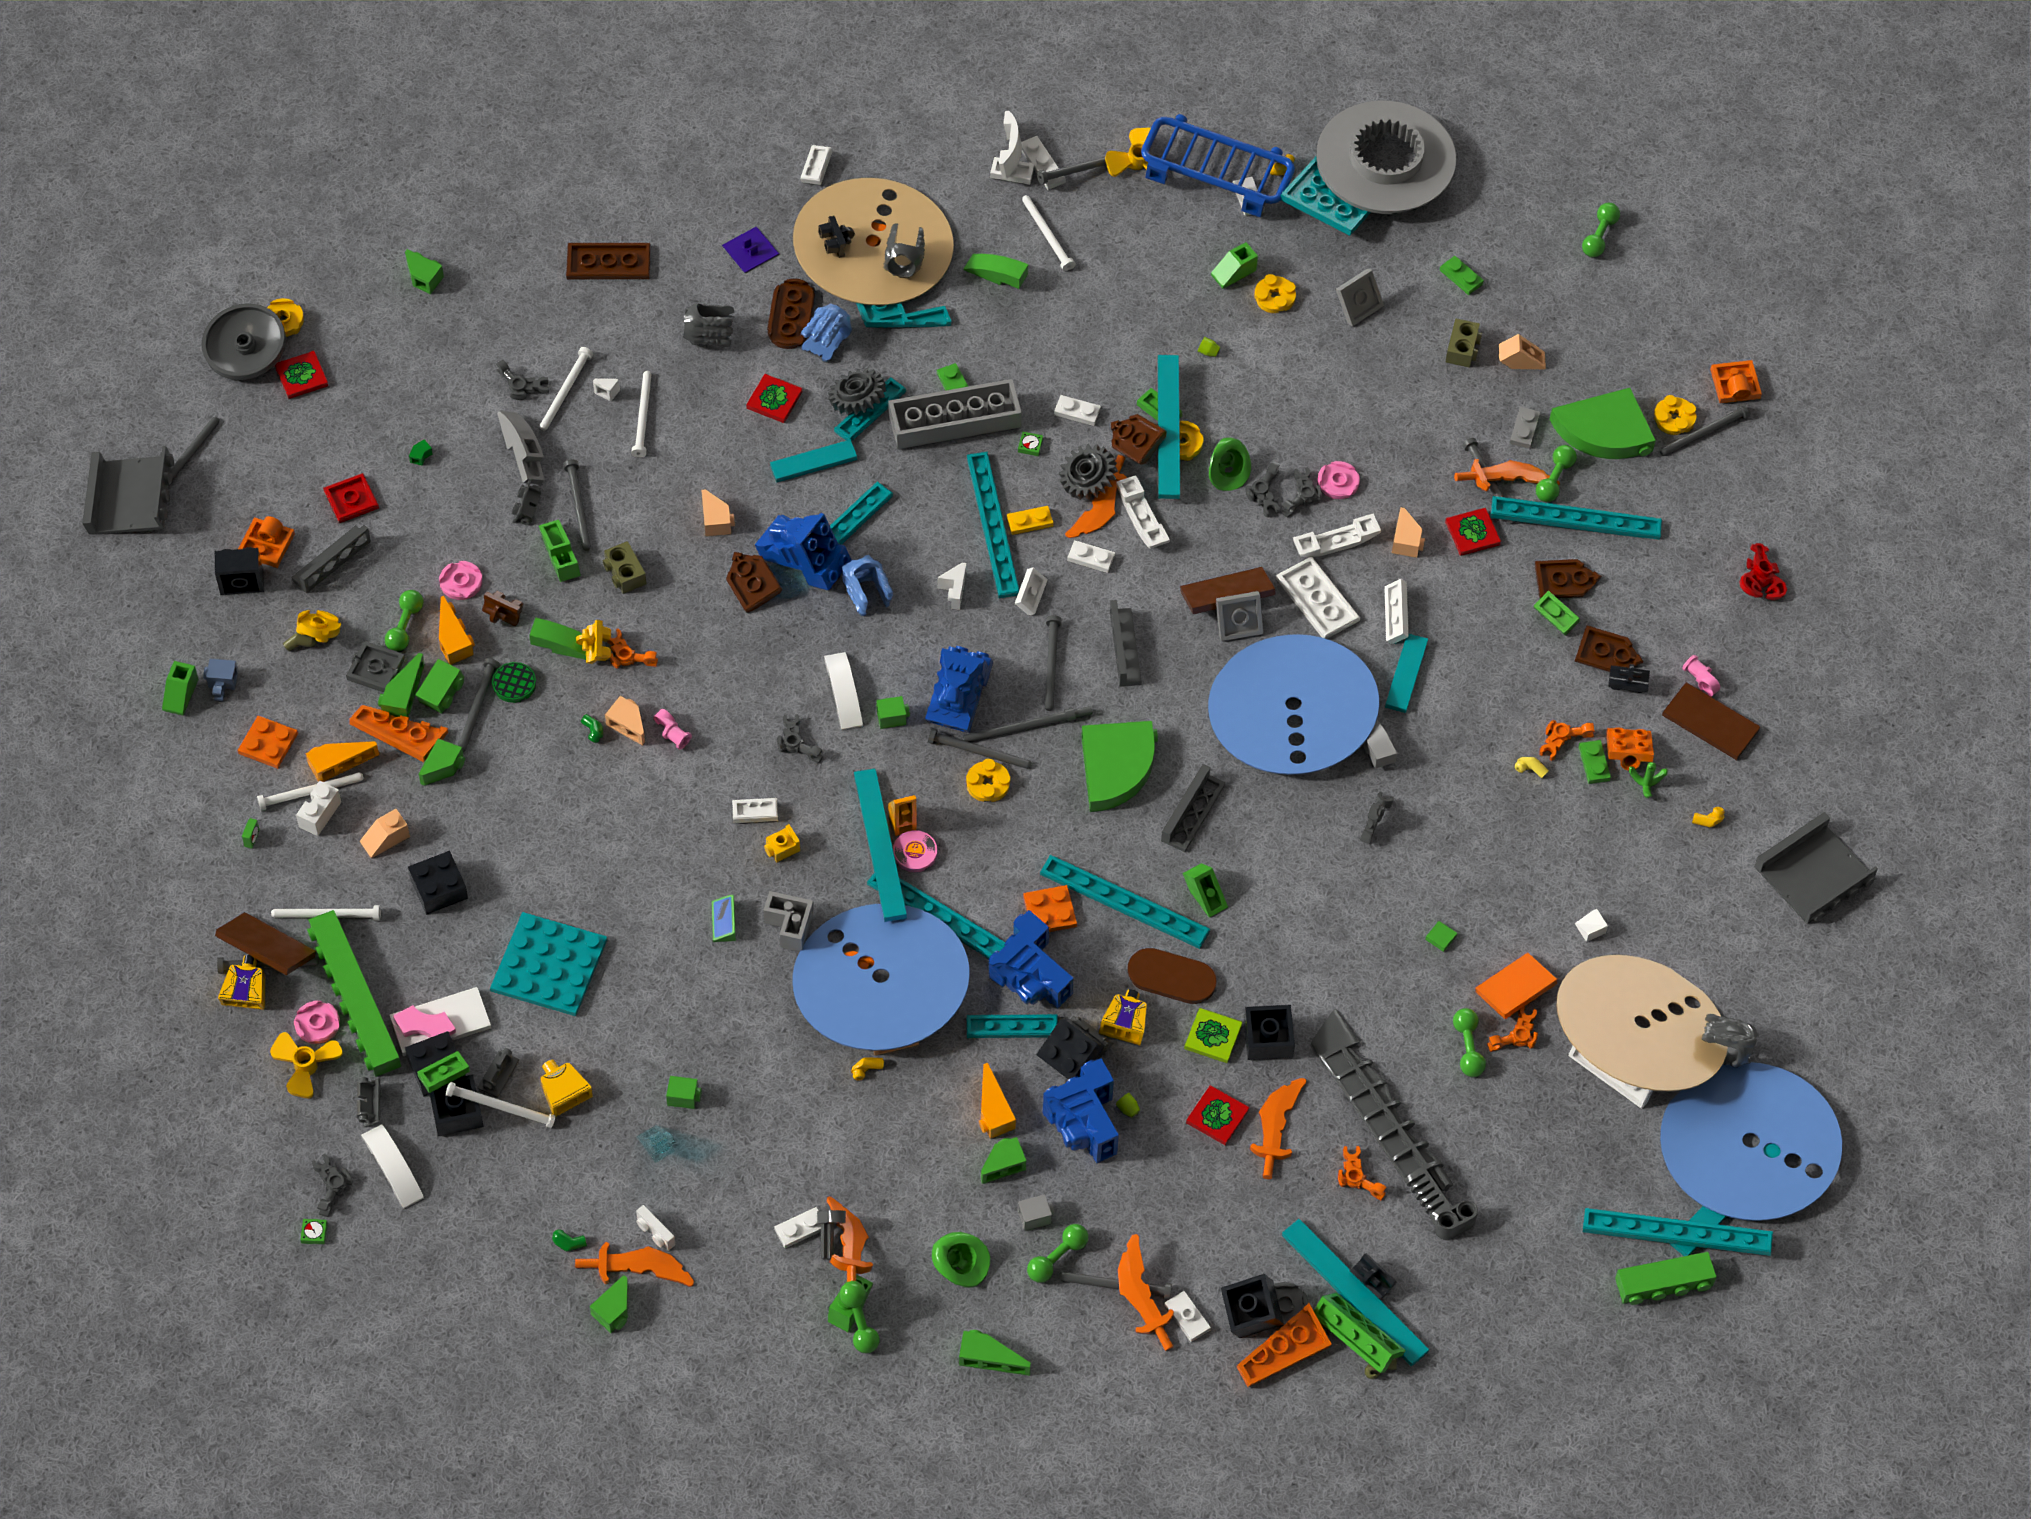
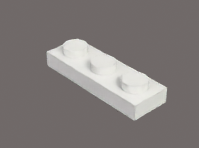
[1021,136,1066,190]
[1385,579,1408,644]

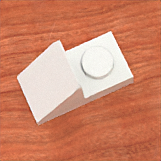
[937,563,966,610]

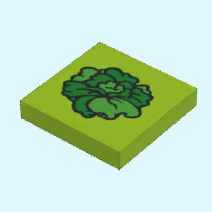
[1184,1008,1242,1063]

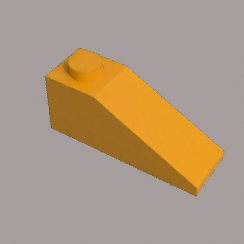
[305,741,379,782]
[888,795,917,836]
[979,1063,1016,1139]

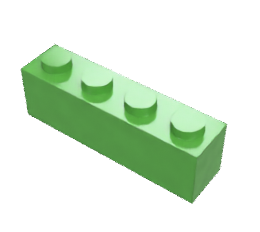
[1615,1252,1716,1305]

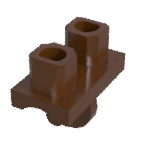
[482,591,523,627]

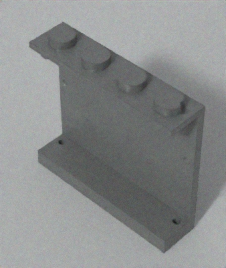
[82,446,174,534]
[1754,812,1878,924]

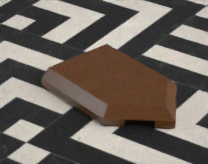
[1111,414,1167,465]
[726,552,782,613]
[1535,559,1602,599]
[1574,625,1643,672]

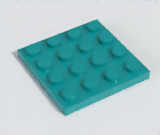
[1281,156,1371,236]
[490,912,608,1016]

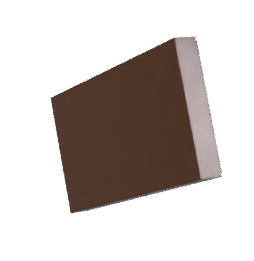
[566,243,651,280]
[1180,567,1276,614]
[1662,682,1760,761]
[215,912,316,975]

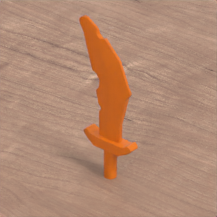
[1065,455,1127,538]
[1454,459,1560,491]
[1250,1078,1306,1180]
[827,1196,873,1282]
[1118,1234,1174,1351]
[575,1242,694,1287]

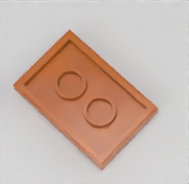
[1475,953,1557,1019]

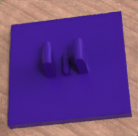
[722,227,779,273]

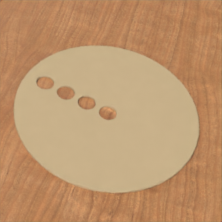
[793,178,954,305]
[1557,955,1728,1091]

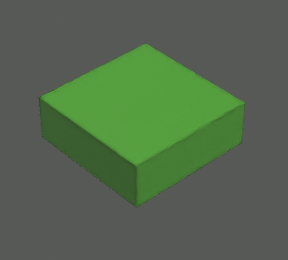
[1425,921,1457,952]

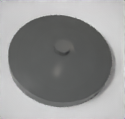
[202,303,286,380]

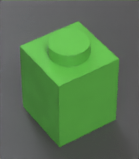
[876,696,910,729]
[666,1076,702,1109]

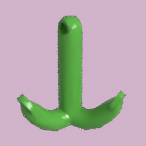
[1629,762,1668,798]

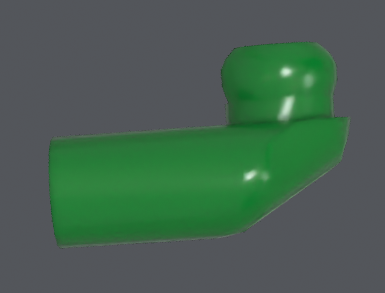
[581,714,604,743]
[552,1229,587,1252]

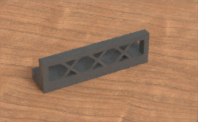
[291,525,371,593]
[1110,600,1142,687]
[1161,764,1226,852]

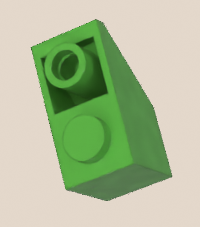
[1211,242,1258,289]
[405,249,444,294]
[162,661,199,715]
[828,1274,873,1332]

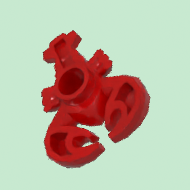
[1739,543,1787,600]

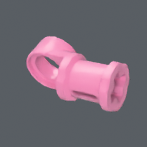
[1682,655,1720,697]
[653,709,692,750]

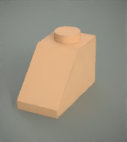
[1499,334,1546,370]
[702,489,735,536]
[1392,507,1425,558]
[605,696,645,746]
[360,809,410,859]

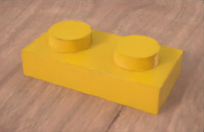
[1007,506,1053,535]

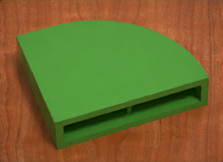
[1550,388,1656,459]
[1081,721,1158,812]

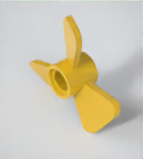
[1105,128,1151,177]
[270,1032,343,1099]

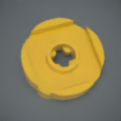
[1254,274,1296,313]
[267,298,304,337]
[1654,395,1696,435]
[1179,421,1203,461]
[296,610,341,643]
[966,758,1010,802]

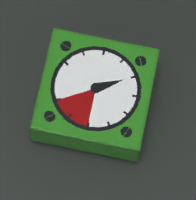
[1018,432,1043,456]
[242,818,260,849]
[300,1219,327,1244]

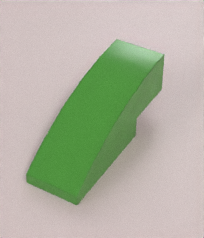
[963,254,1029,289]
[539,519,581,582]
[529,617,586,660]

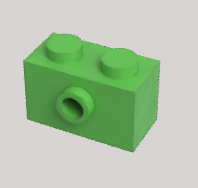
[416,659,464,714]

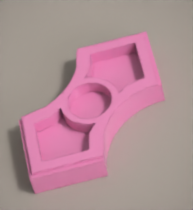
[393,1005,456,1038]

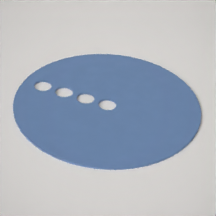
[1208,634,1379,775]
[793,904,970,1051]
[1660,1062,1842,1221]

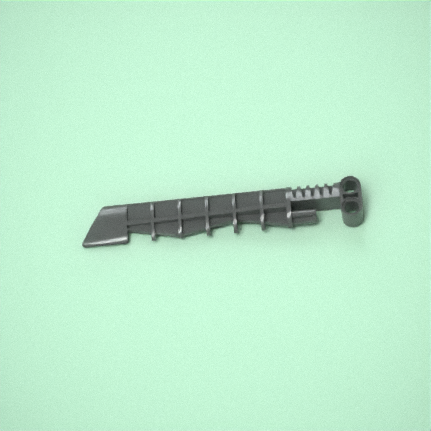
[1311,1009,1478,1240]

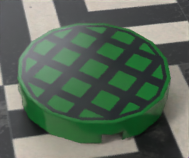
[492,662,536,703]

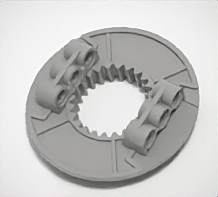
[1316,101,1456,214]

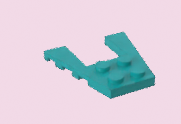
[856,303,952,327]

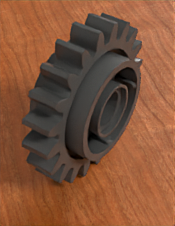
[828,368,887,415]
[1059,444,1118,500]

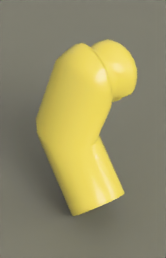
[1515,757,1549,778]

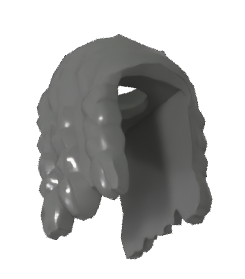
[883,223,925,278]
[683,303,734,347]
[1702,1014,1758,1068]

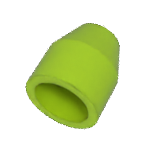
[1197,337,1220,357]
[1115,1093,1140,1118]

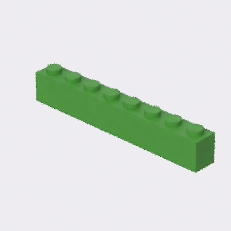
[307,910,401,1077]

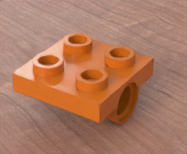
[1710,360,1762,403]
[238,516,295,568]
[1606,727,1654,771]

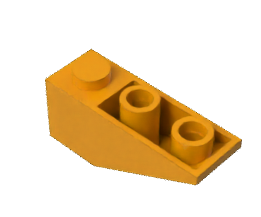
[439,596,475,665]

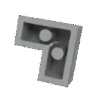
[764,891,814,952]

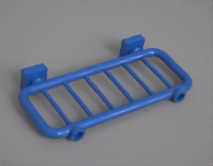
[1141,114,1295,217]

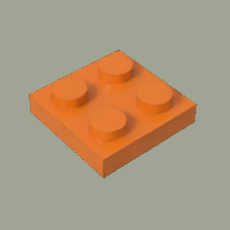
[237,716,298,769]
[1023,885,1077,932]

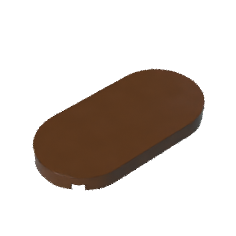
[767,278,815,349]
[1127,948,1216,1004]

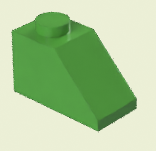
[419,739,465,786]
[1183,863,1228,917]
[981,1137,1026,1184]
[590,1275,629,1333]

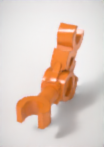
[607,629,658,668]
[1540,720,1594,761]
[1487,1006,1538,1052]
[1338,1146,1386,1201]

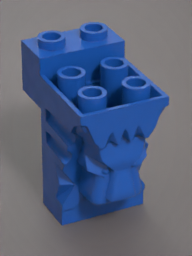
[755,513,852,590]
[925,646,993,733]
[989,910,1073,1008]
[1043,1058,1119,1163]

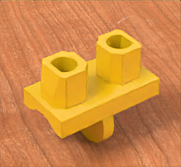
[576,620,611,664]

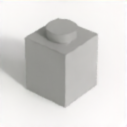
[1018,1194,1054,1231]

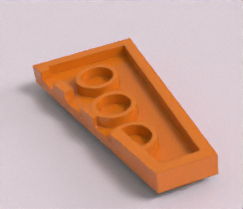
[350,705,448,762]
[1237,1303,1332,1387]

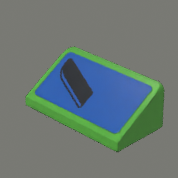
[712,895,736,942]

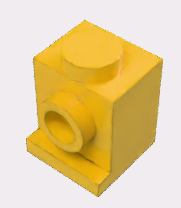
[764,824,800,862]

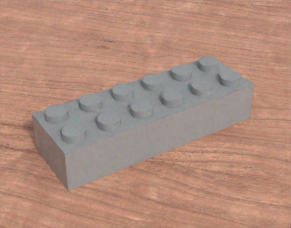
[888,379,1022,449]

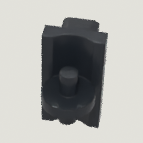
[818,215,855,258]
[1608,664,1650,693]
[1350,1253,1397,1300]

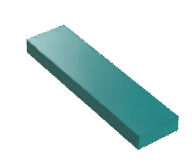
[834,377,906,442]
[770,440,857,483]
[830,481,893,545]
[1385,633,1428,713]
[966,1014,1058,1038]

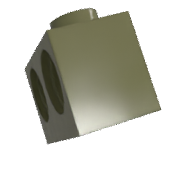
[1445,318,1482,368]
[602,541,647,594]

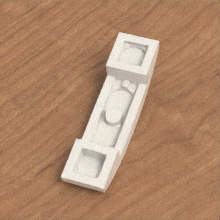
[999,111,1022,179]
[1116,475,1170,549]
[1293,513,1381,557]
[824,652,863,730]
[361,1124,424,1209]

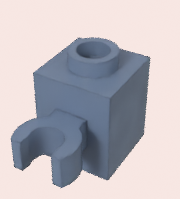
[203,659,238,701]

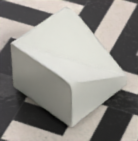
[593,379,620,401]
[1575,909,1608,942]

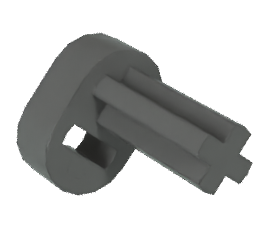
[817,1210,846,1259]

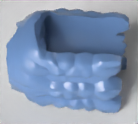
[801,304,852,362]
[842,555,893,616]

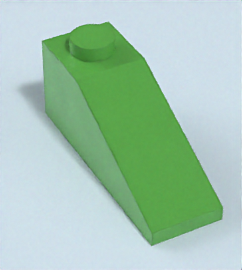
[378,653,425,717]
[959,1330,1031,1376]

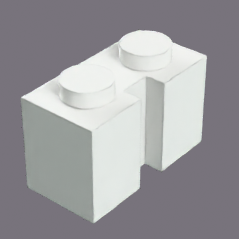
[296,781,341,836]

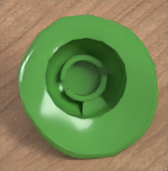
[1209,437,1251,491]
[932,1232,990,1288]

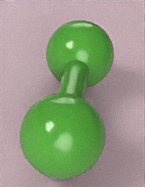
[1582,202,1620,258]
[1535,445,1577,502]
[384,590,424,652]
[1453,1008,1486,1077]
[1027,1224,1089,1283]
[839,1281,880,1354]

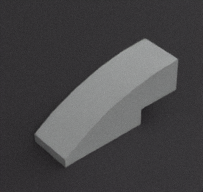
[1362,719,1397,768]

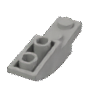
[497,411,545,484]

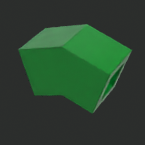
[409,439,433,466]

